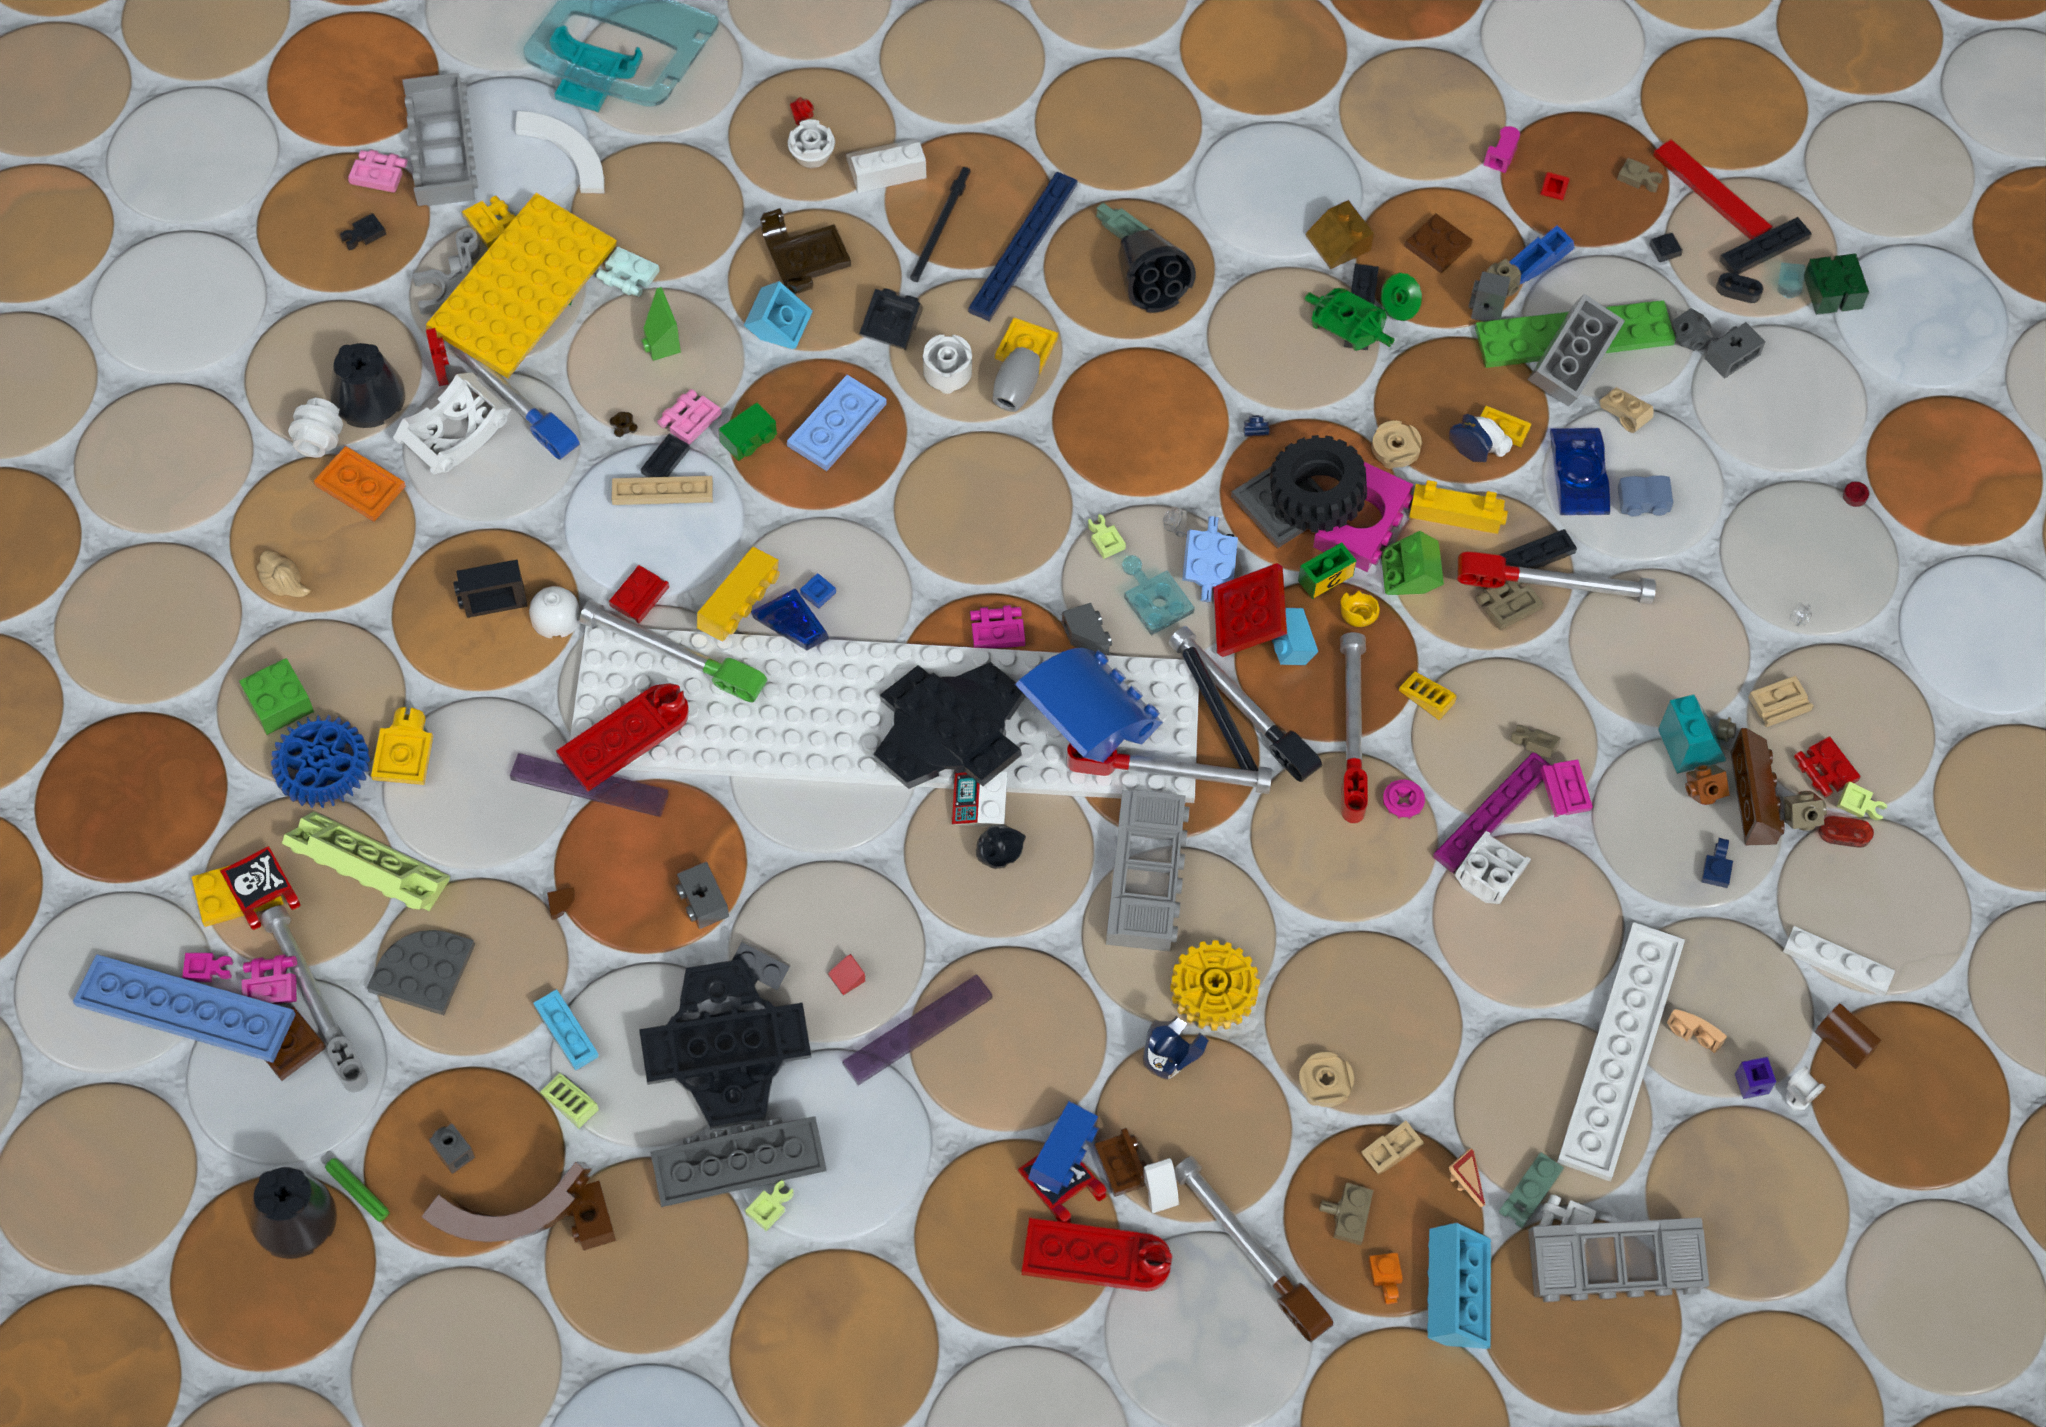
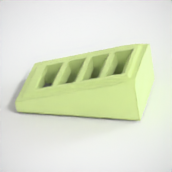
[540,1073,599,1129]

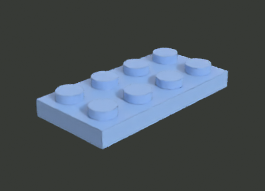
[787,375,887,471]

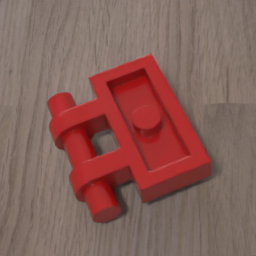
[1794,736,1861,798]

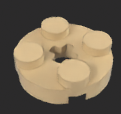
[1371,420,1422,469]
[1298,1052,1354,1107]

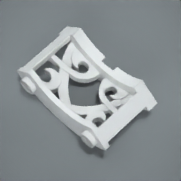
[393,372,511,474]

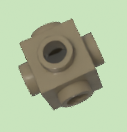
[1487,258,1521,298]
[1783,791,1827,831]

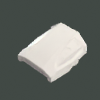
[1455,831,1531,904]

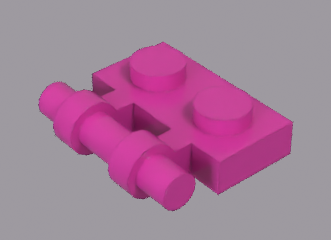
[970,605,1025,649]
[242,954,297,1004]

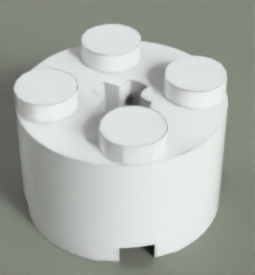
[923,334,972,394]

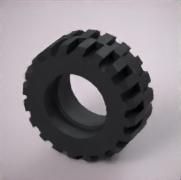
[1270,435,1367,533]

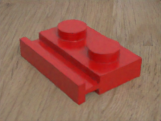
[426,328,449,386]
[609,565,669,624]

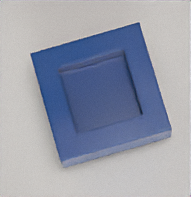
[800,573,836,609]

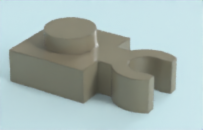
[1617,158,1663,192]
[1510,725,1561,758]

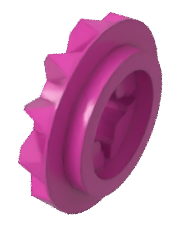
[1383,779,1425,819]

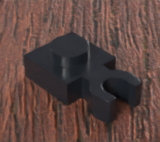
[340,213,386,250]

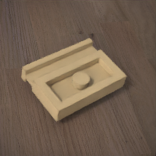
[1748,676,1813,727]

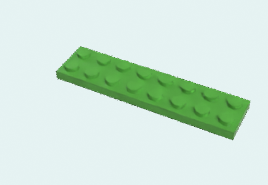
[1475,300,1676,368]

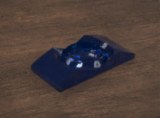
[1550,428,1610,515]

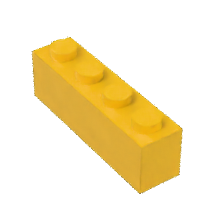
[697,547,780,642]

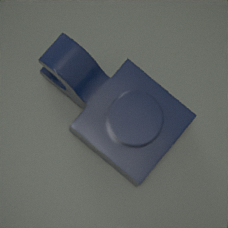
[1701,838,1733,888]

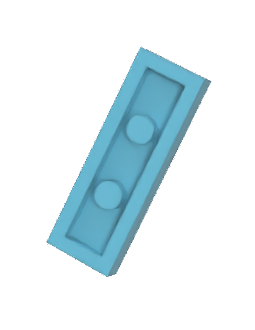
[533,989,599,1071]

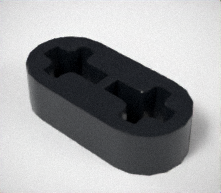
[1716,272,1763,303]

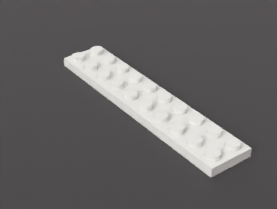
[1557,922,1685,1181]

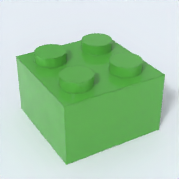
[239,658,314,735]

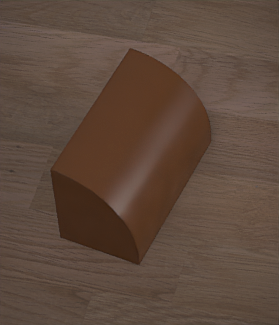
[1815,1003,1881,1070]

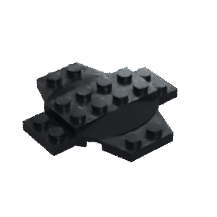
[873,662,1026,789]
[639,959,812,1129]

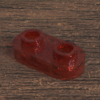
[1819,816,1874,848]

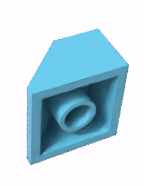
[744,281,813,349]

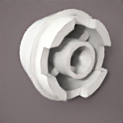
[788,120,835,168]

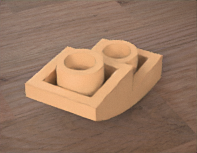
[1667,1009,1727,1053]

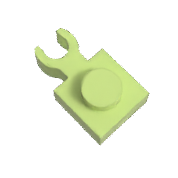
[1088,514,1126,559]
[1836,782,1887,820]
[745,1180,794,1231]

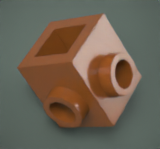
[1685,764,1730,805]

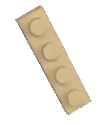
[612,476,713,505]

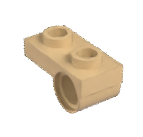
[1600,387,1654,433]

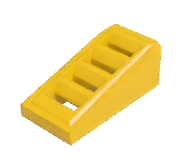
[1398,672,1457,720]

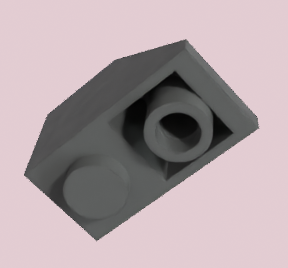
[1062,603,1112,655]

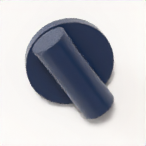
[1244,415,1269,437]

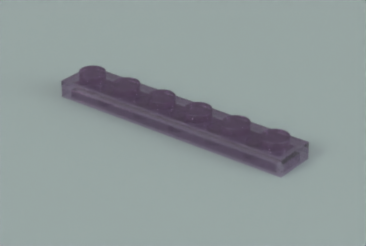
[510,753,669,817]
[842,974,993,1086]

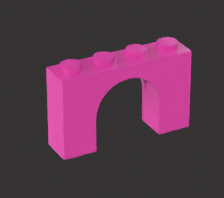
[1313,462,1413,572]

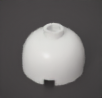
[529,586,581,638]

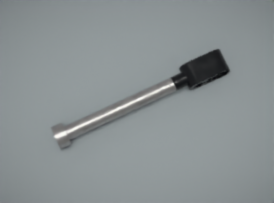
[1168,626,1322,782]

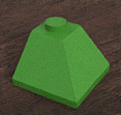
[641,287,681,361]

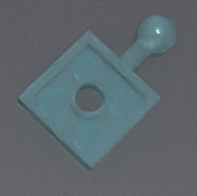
[1122,555,1195,636]

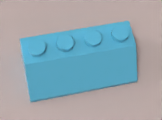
[1427,1223,1491,1349]

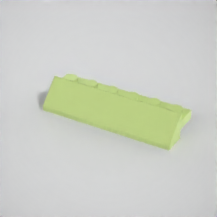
[282,811,450,911]

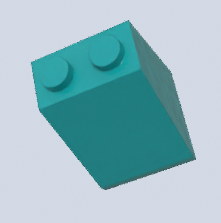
[1658,694,1726,774]

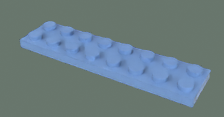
[73,954,296,1062]

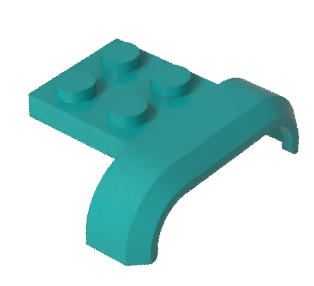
[550,25,643,112]

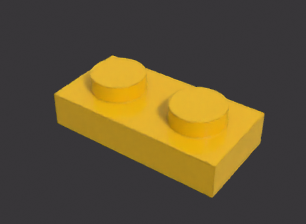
[1480,406,1531,447]

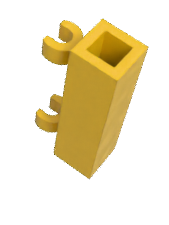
[1409,480,1508,534]

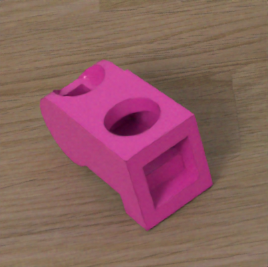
[1483,126,1520,173]

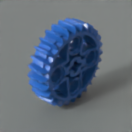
[271,715,370,808]

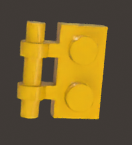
[462,196,516,248]

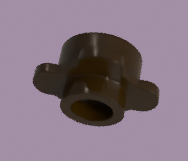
[609,412,638,437]

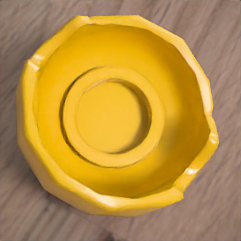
[1340,591,1380,627]

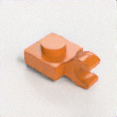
[1369,1253,1403,1304]

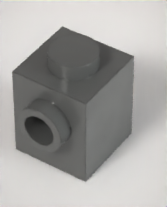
[429,1124,475,1174]

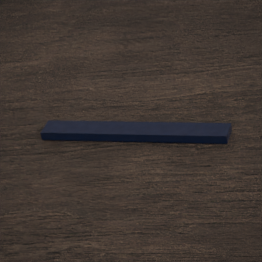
[968,171,1078,322]

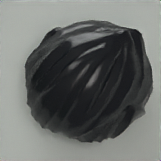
[976,825,1026,869]

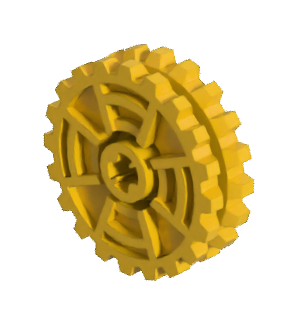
[1170,940,1260,1031]

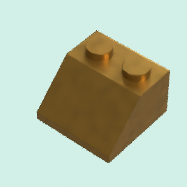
[1305,200,1374,269]

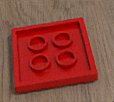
[1214,563,1287,657]

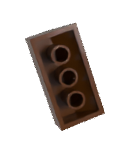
[1730,728,1785,846]

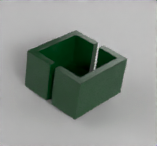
[1803,253,1869,315]

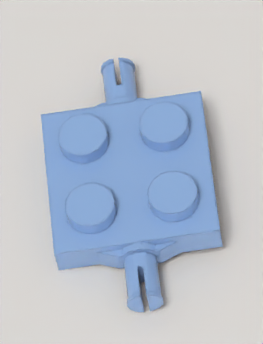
[1182,516,1238,602]

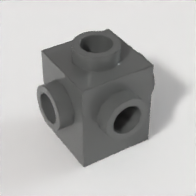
[1672,308,1713,351]

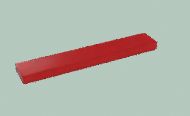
[1653,139,1773,240]

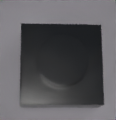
[1649,232,1683,263]

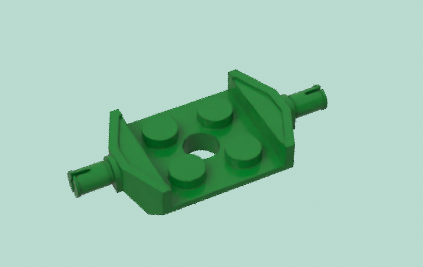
[1305,288,1395,351]

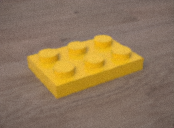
[191,865,284,927]

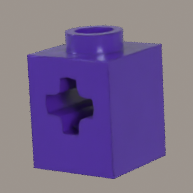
[1735,1057,1776,1099]

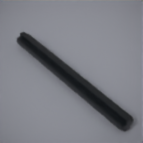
[1182,647,1258,771]

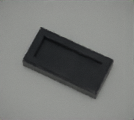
[641,434,690,477]

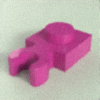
[182,953,233,982]

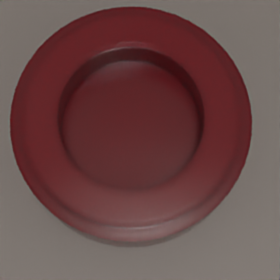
[1843,481,1870,507]

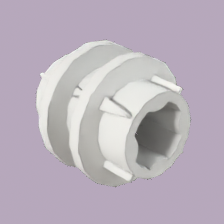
[288,398,343,458]

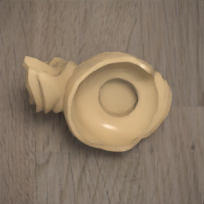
[257,550,311,597]

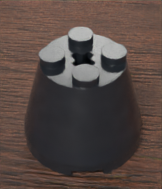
[1118,229,1196,313]
[330,343,406,428]
[250,1167,337,1259]

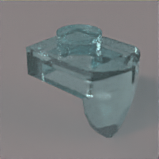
[1778,263,1805,299]

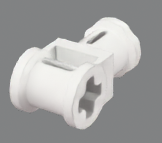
[1785,1066,1826,1111]

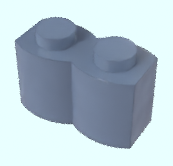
[1617,475,1674,517]

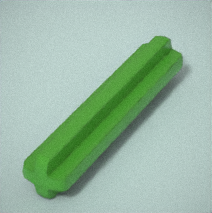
[325,1158,389,1222]

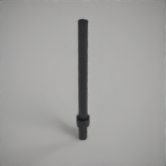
[910,167,971,282]

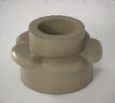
[1717,717,1736,742]

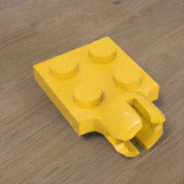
[371,707,434,785]

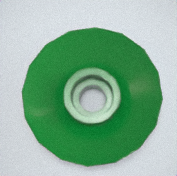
[1381,273,1422,321]

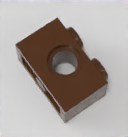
[568,1181,616,1251]

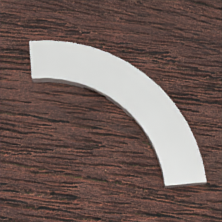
[515,111,605,193]

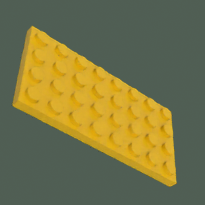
[426,192,617,379]

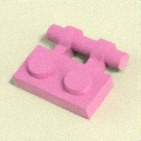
[348,149,407,193]
[657,389,722,445]

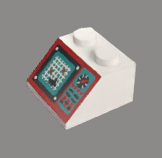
[952,771,1007,827]

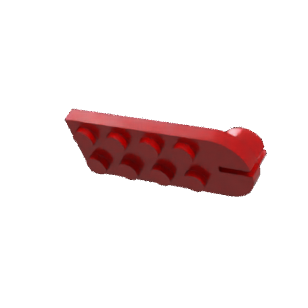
[556,683,689,792]
[1021,1218,1172,1292]

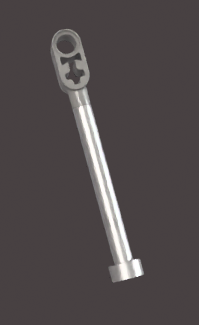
[260,906,368,1092]

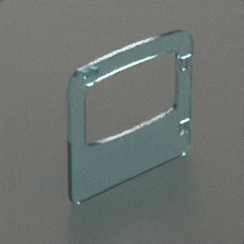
[524,0,719,107]

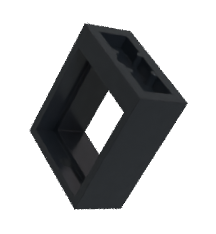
[453,559,528,618]

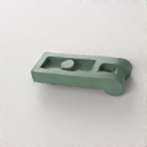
[1499,1152,1564,1228]

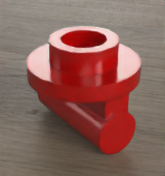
[790,97,814,125]

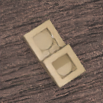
[1361,1121,1424,1175]

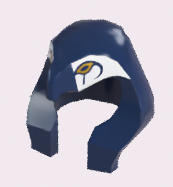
[1143,1016,1209,1080]

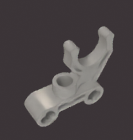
[413,229,480,315]

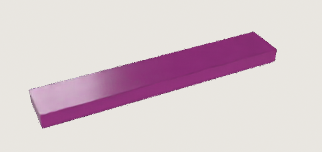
[1433,752,1550,873]

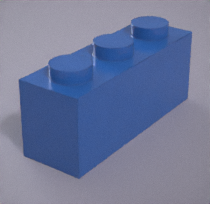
[1028,1101,1099,1194]

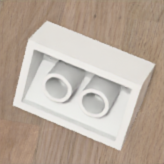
[846,139,926,193]

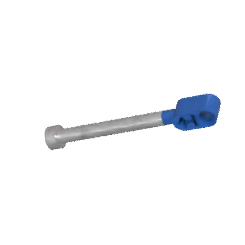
[437,336,580,460]

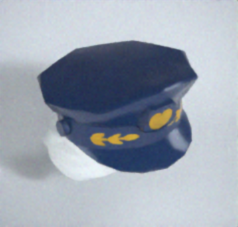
[1449,414,1513,462]

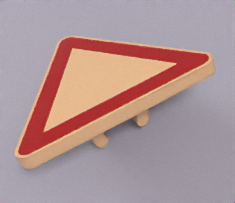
[1449,1148,1485,1207]

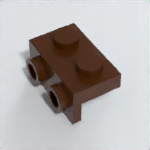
[1094,1128,1147,1197]

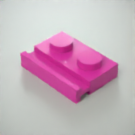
[1540,759,1593,818]

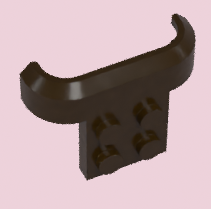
[760,208,851,294]

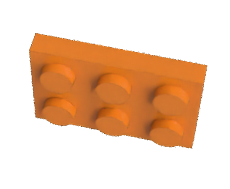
[314,446,406,522]

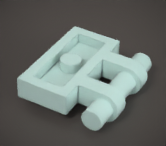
[597,247,660,297]

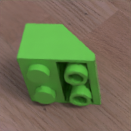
[1380,531,1444,595]

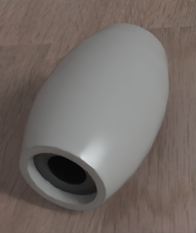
[993,347,1040,412]

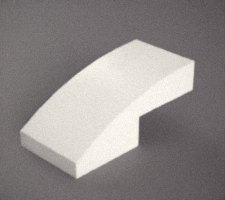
[1144,1158,1179,1213]

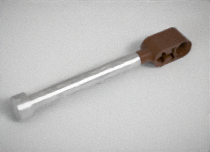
[1174,1156,1334,1343]

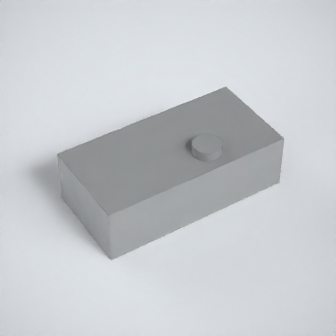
[1528,294,1625,406]

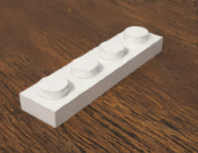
[1783,926,1895,997]

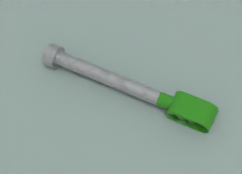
[580,600,768,703]

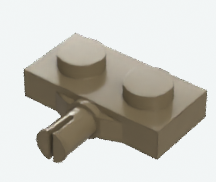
[1319,1183,1373,1245]

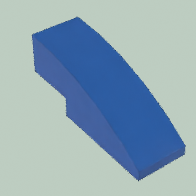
[1510,225,1575,285]

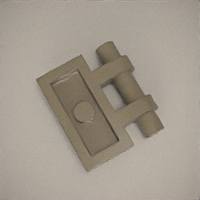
[1476,581,1544,631]

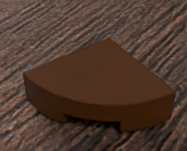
[547,887,575,920]

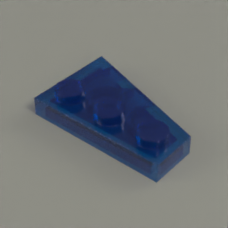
[751,588,829,651]

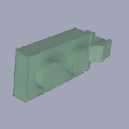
[1096,203,1150,240]

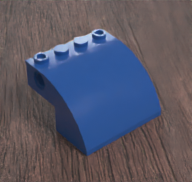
[1015,648,1163,762]

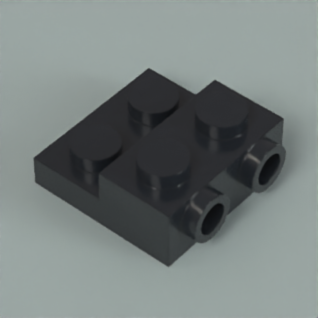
[859,288,923,350]

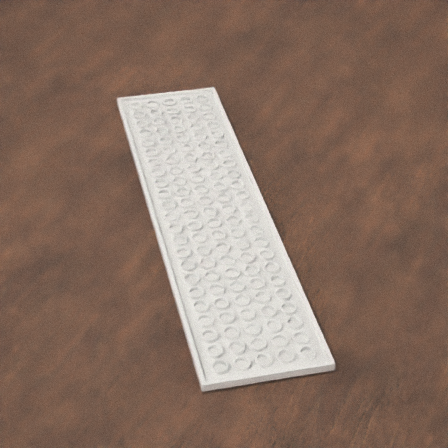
[570,626,1199,803]

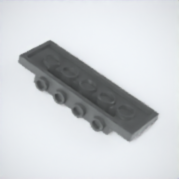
[650,1116,827,1207]

